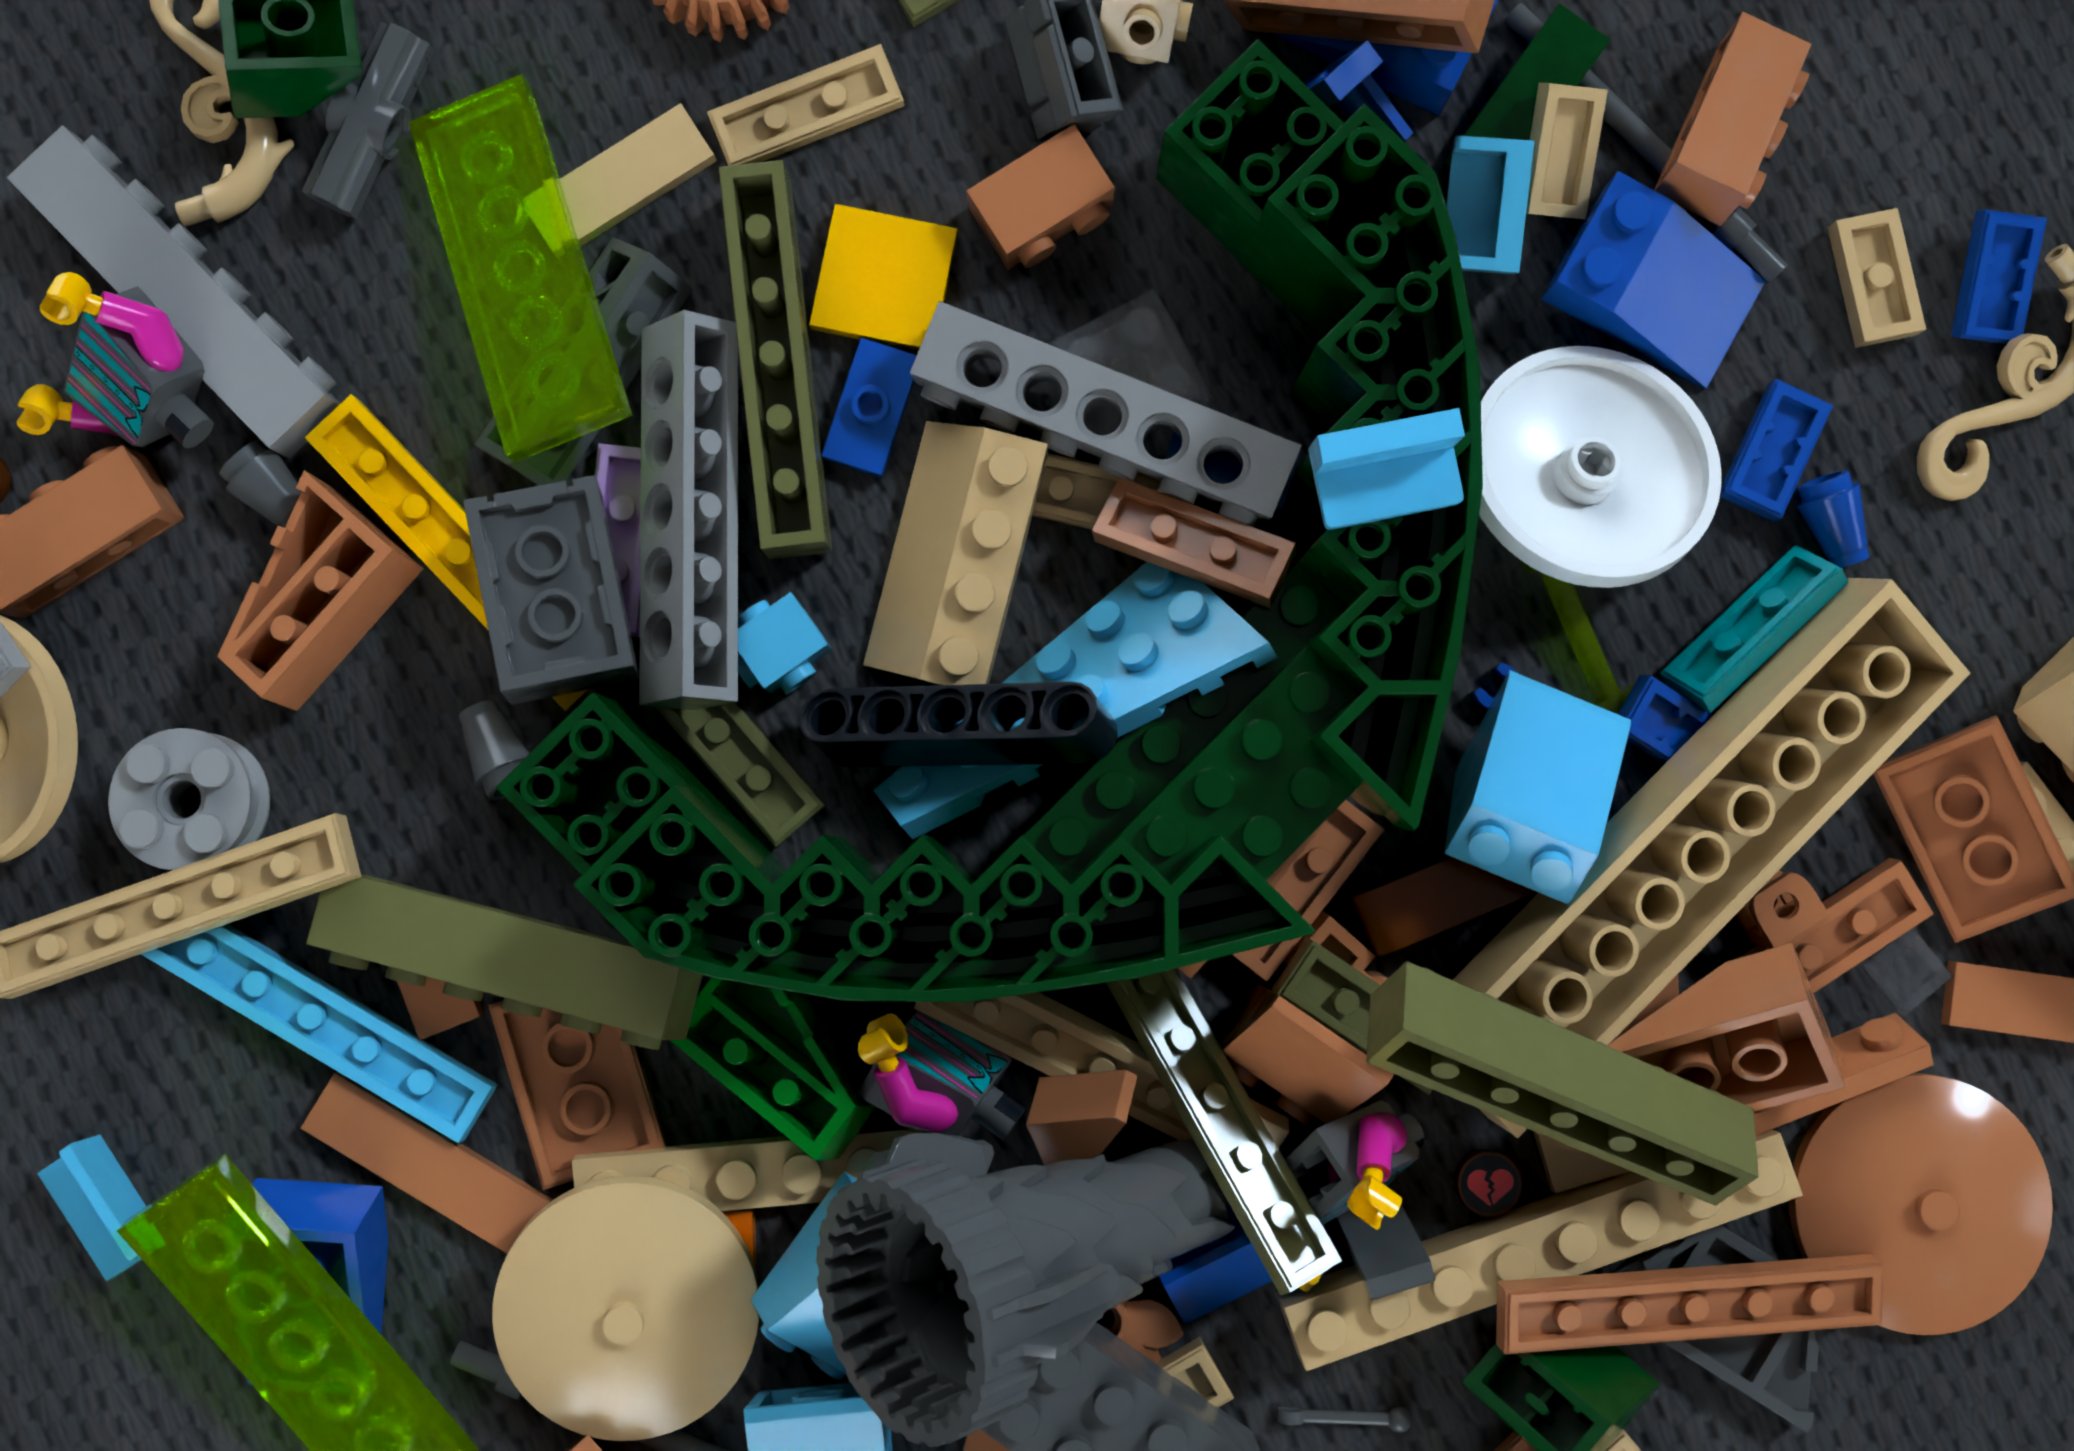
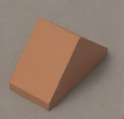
[1026,1070,1138,1165]

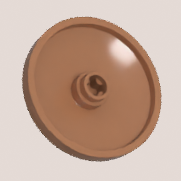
[1788,1073,2053,1335]

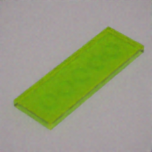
[408,74,632,463]
[117,1154,479,1451]

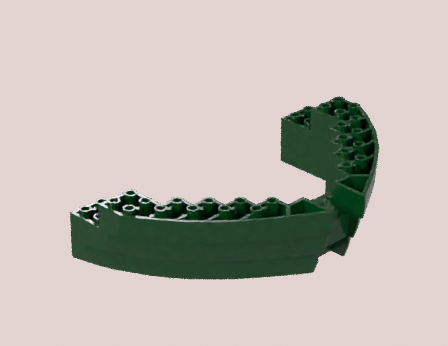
[496,39,1483,1002]

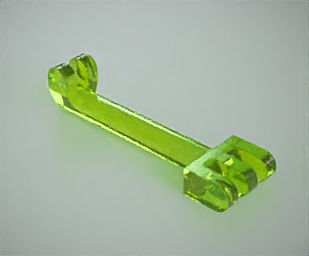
[1518,558,1634,714]

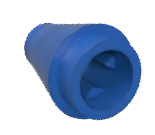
[1796,470,1870,568]

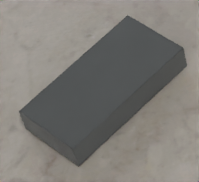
[1336,1191,1435,1300]

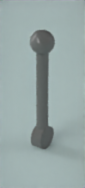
[1277,1406,1412,1433]

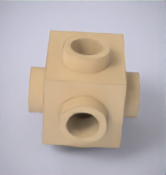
[1099,0,1193,64]

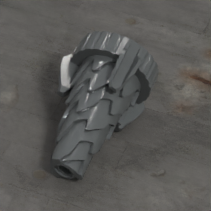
[816,1133,1235,1447]

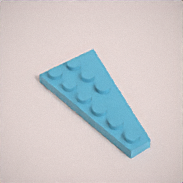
[873,562,1278,839]

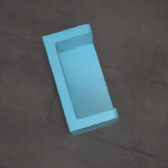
[1446,136,1535,275]

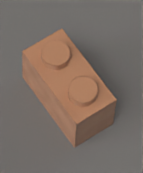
[966,124,1115,270]

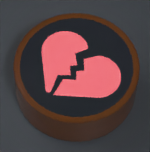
[1454,1149,1522,1217]

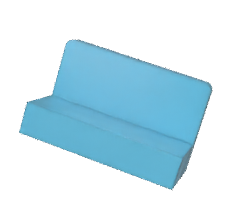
[1308,408,1465,530]
[37,1135,169,1282]

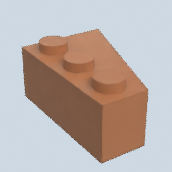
[217,470,424,711]

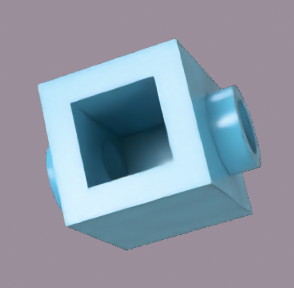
[738,592,833,694]

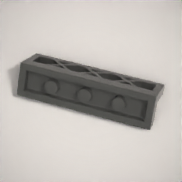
[474,237,693,486]

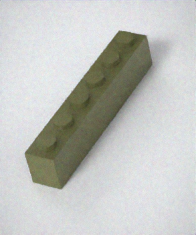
[719,160,833,560]
[306,874,703,1050]
[1366,961,1759,1206]

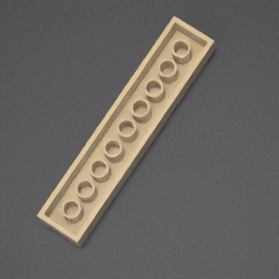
[1453,578,1970,1138]

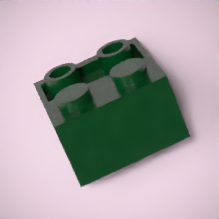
[1463,1343,1660,1451]

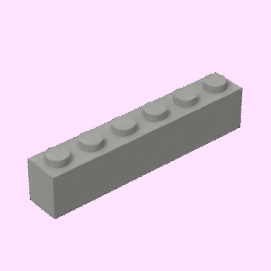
[6,125,340,459]

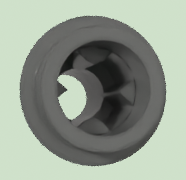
[219,440,301,528]
[458,701,530,800]

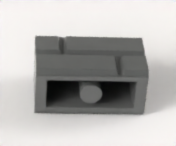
[1005,0,1123,141]

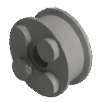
[108,728,270,870]

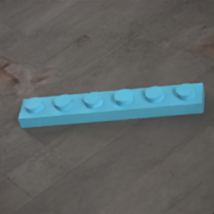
[141,924,498,1143]

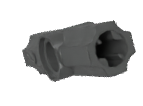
[301,22,435,219]

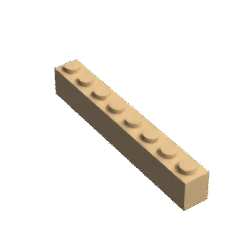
[1276,1129,1803,1371]

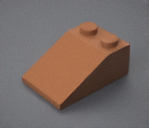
[1608,943,1846,1112]
[1218,984,1394,1126]

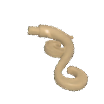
[149,0,294,227]
[1917,244,2074,501]

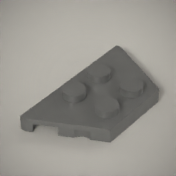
[1612,1225,1819,1433]

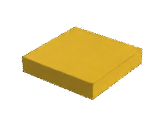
[809,204,958,351]

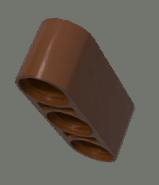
[1350,855,1536,956]

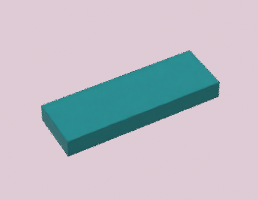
[1660,545,1848,713]

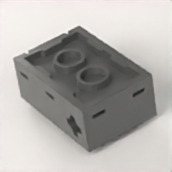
[463,475,639,705]

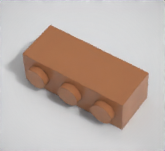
[1654,12,1812,226]
[0,445,185,619]

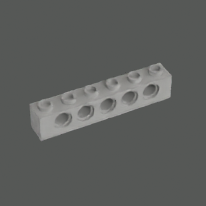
[910,301,1302,527]
[639,310,738,710]

